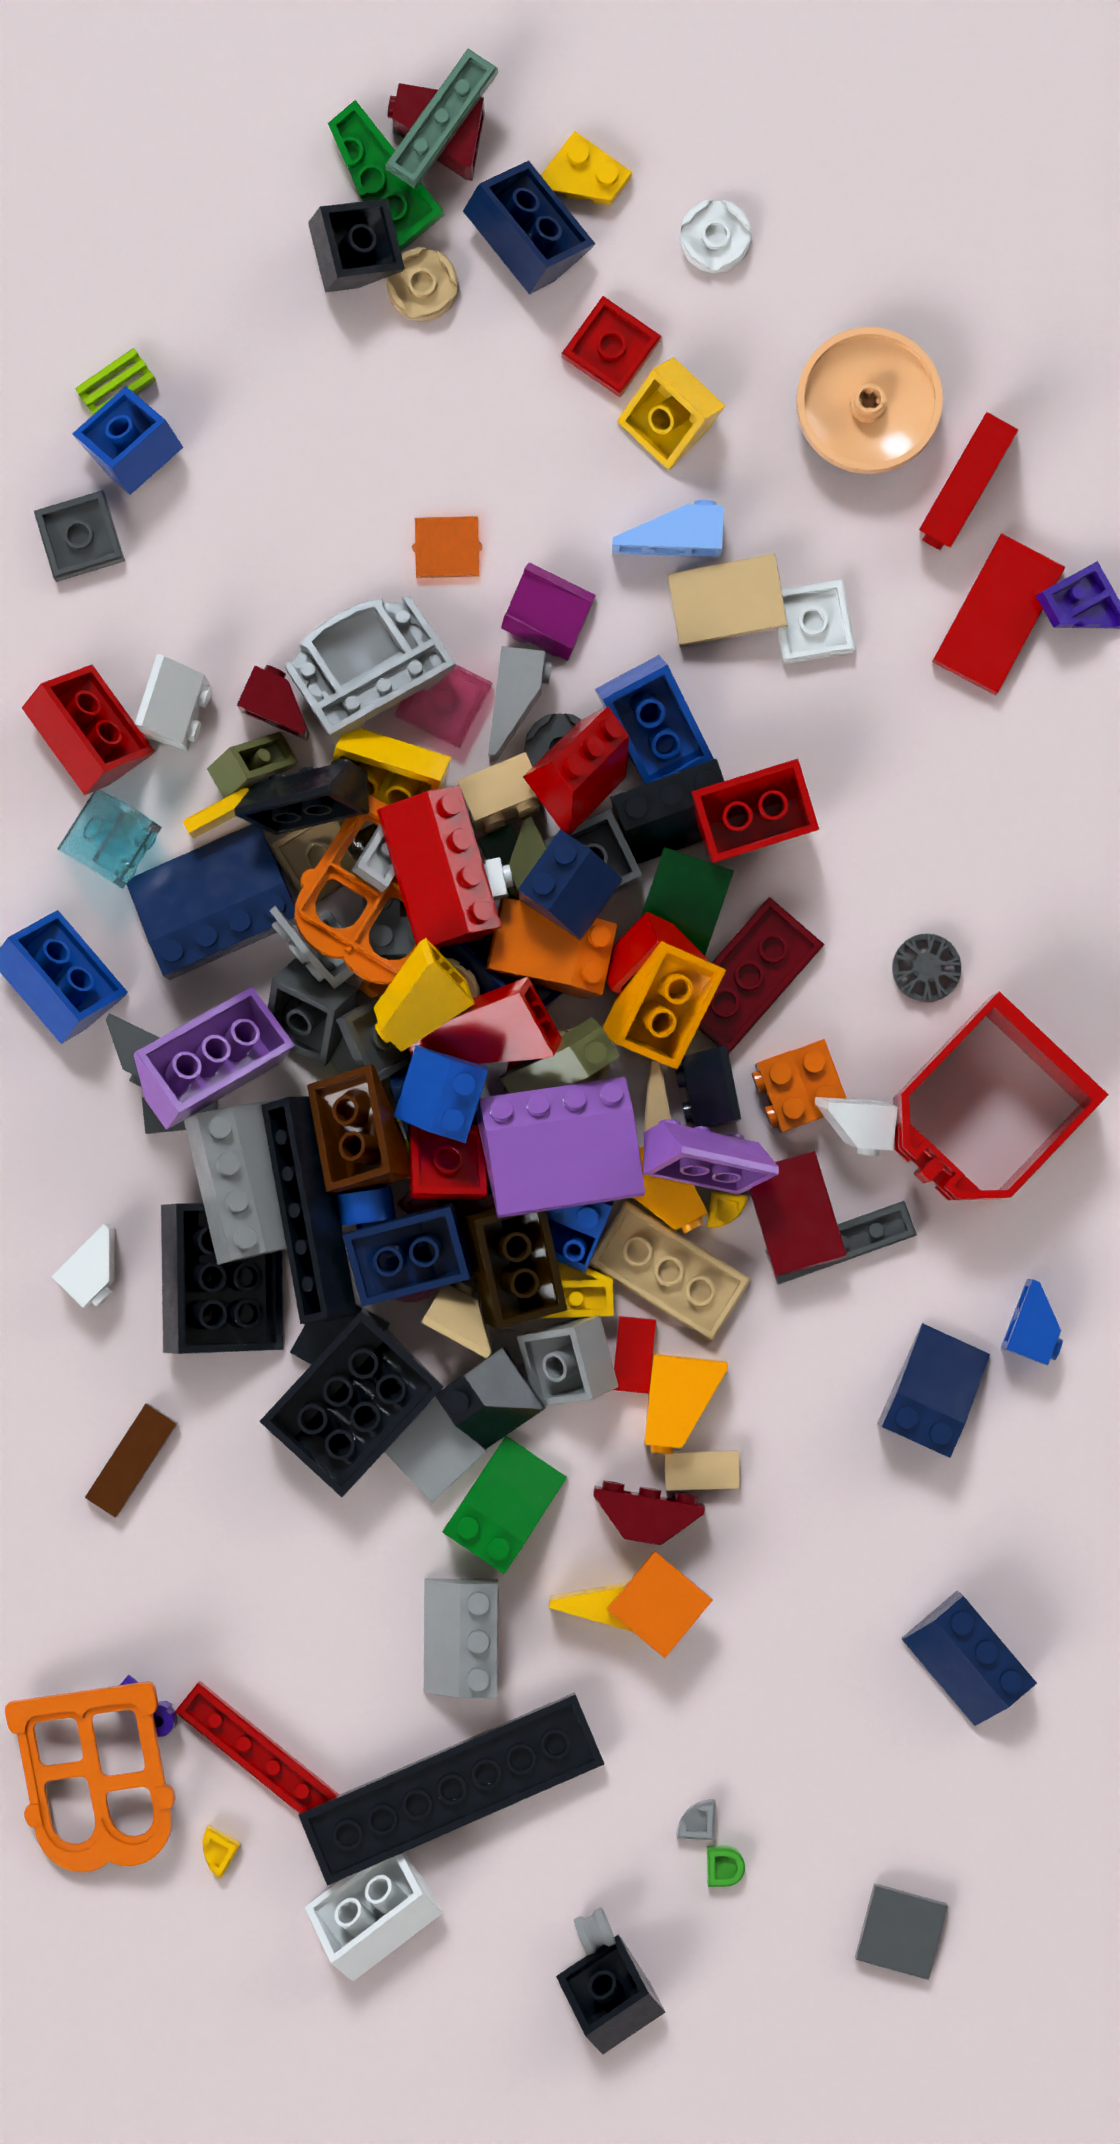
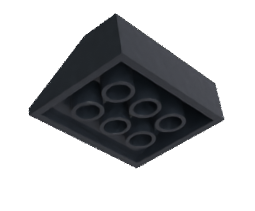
[161,1203,283,1354]
[259,1308,444,1498]

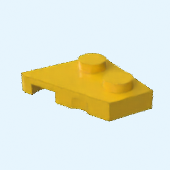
[541,131,632,206]
[540,1261,614,1318]

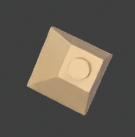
[421,1282,493,1359]

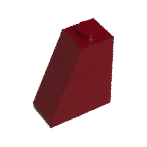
[387,83,485,181]

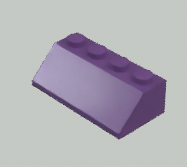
[134,986,295,1130]

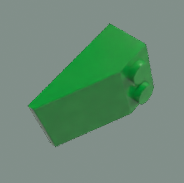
[442,1436,567,1574]

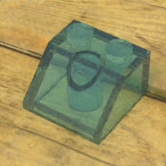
[57,790,162,889]

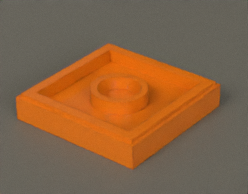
[607,1550,713,1658]

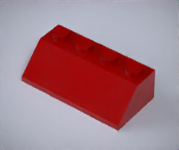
[377,786,502,948]

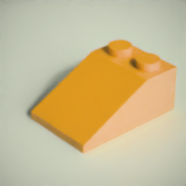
[602,941,726,1069]

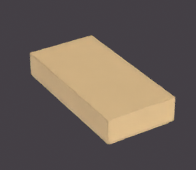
[664,1450,740,1491]

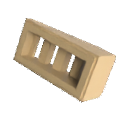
[643,1061,671,1135]

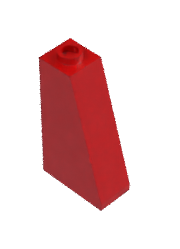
[919,411,1018,551]
[408,977,562,1064]

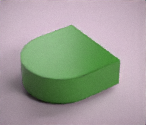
[707,1846,745,1887]

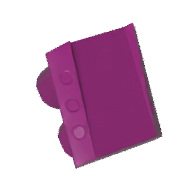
[501,562,596,661]

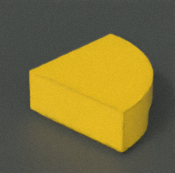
[707,1191,748,1228]
[202,1825,241,1879]

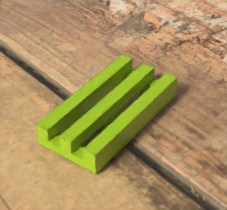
[75,348,156,415]

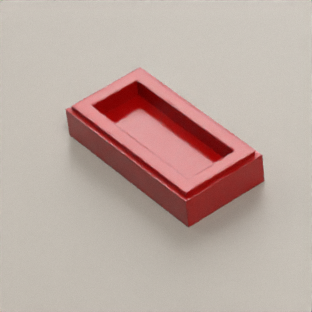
[613,1316,656,1394]

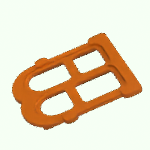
[294,794,485,984]
[5,1681,176,1872]

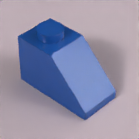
[1001,1279,1063,1365]

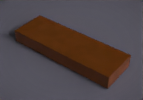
[85,1403,178,1518]

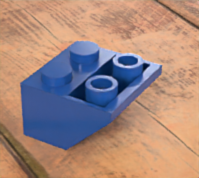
[546,1200,615,1272]

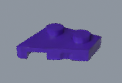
[1036,561,1120,629]

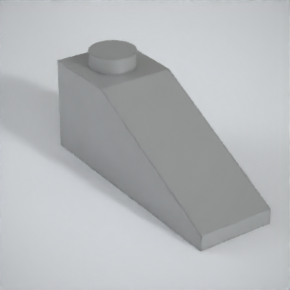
[488,646,552,761]

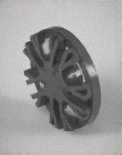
[892,933,961,1002]

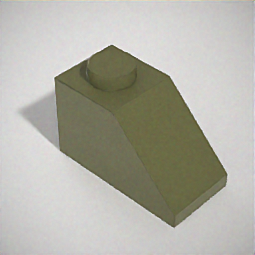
[207,731,298,798]
[508,816,547,900]

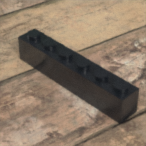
[261,1096,357,1324]

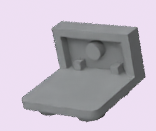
[269,906,354,989]

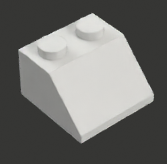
[135,654,212,750]

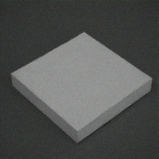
[385,1397,486,1503]

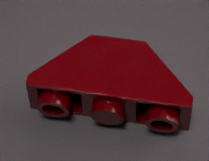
[593,1480,705,1545]

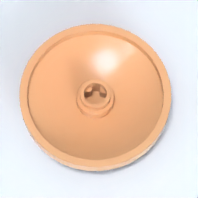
[796,327,943,474]

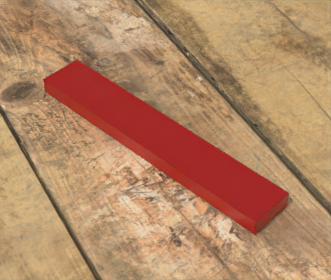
[175,1681,340,1813]

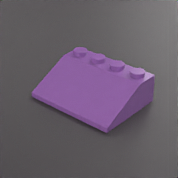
[476,1077,645,1218]

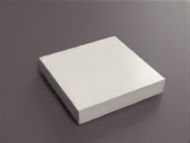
[777,579,856,665]

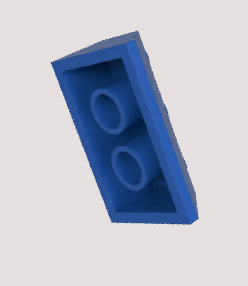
[0,910,128,1044]

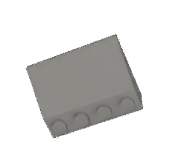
[184,1099,287,1265]

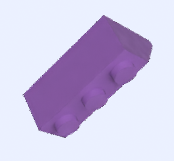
[643,1119,779,1194]

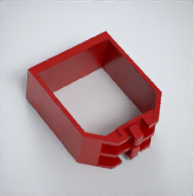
[893,991,1109,1201]

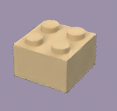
[457,752,543,834]

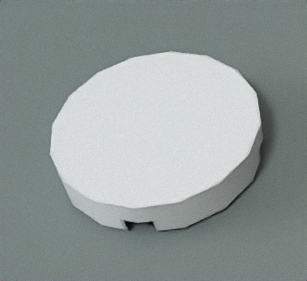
[680,199,751,273]

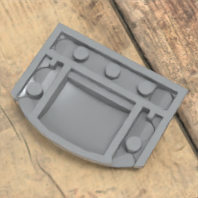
[285,596,456,738]

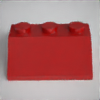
[22,665,155,795]
[523,706,629,835]
[691,758,820,863]

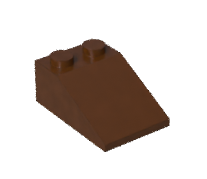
[307,1064,410,1194]

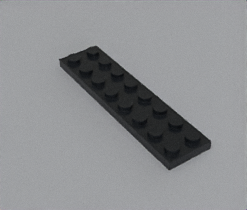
[298,1692,604,1886]

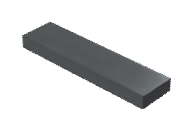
[765,1201,917,1285]

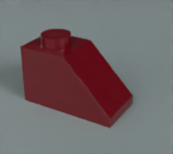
[237,665,310,741]

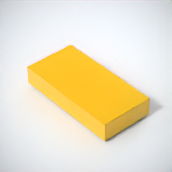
[183,787,249,839]

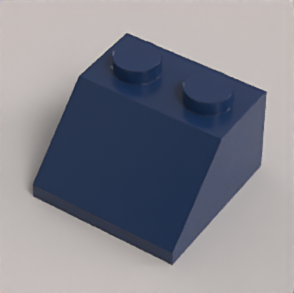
[518,829,623,941]

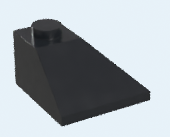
[435,1347,546,1449]

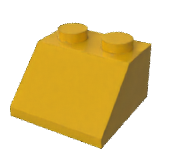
[617,357,726,470]

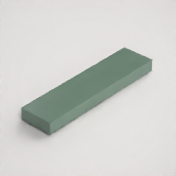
[385,48,498,189]

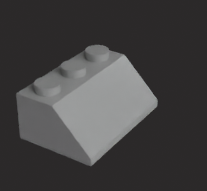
[423,1579,499,1698]

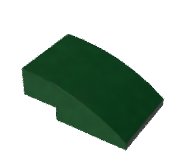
[640,847,734,956]

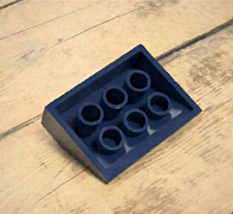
[125,824,296,980]

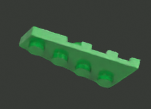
[328,100,445,251]

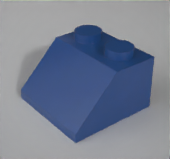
[72,386,184,495]
[394,1045,488,1143]

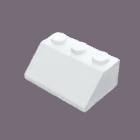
[304,1852,443,1981]

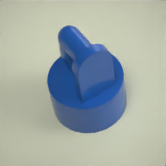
[336,1186,396,1229]

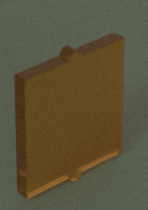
[412,516,482,578]

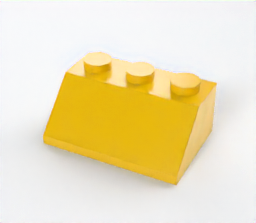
[332,728,451,805]

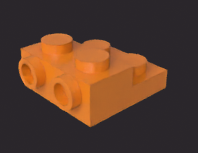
[751,1039,847,1133]

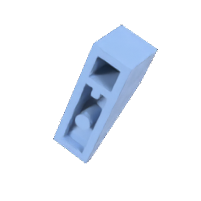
[612,500,724,558]

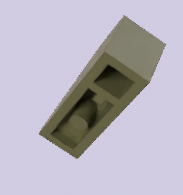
[499,1017,620,1094]

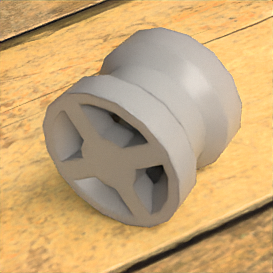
[574,1907,616,1955]

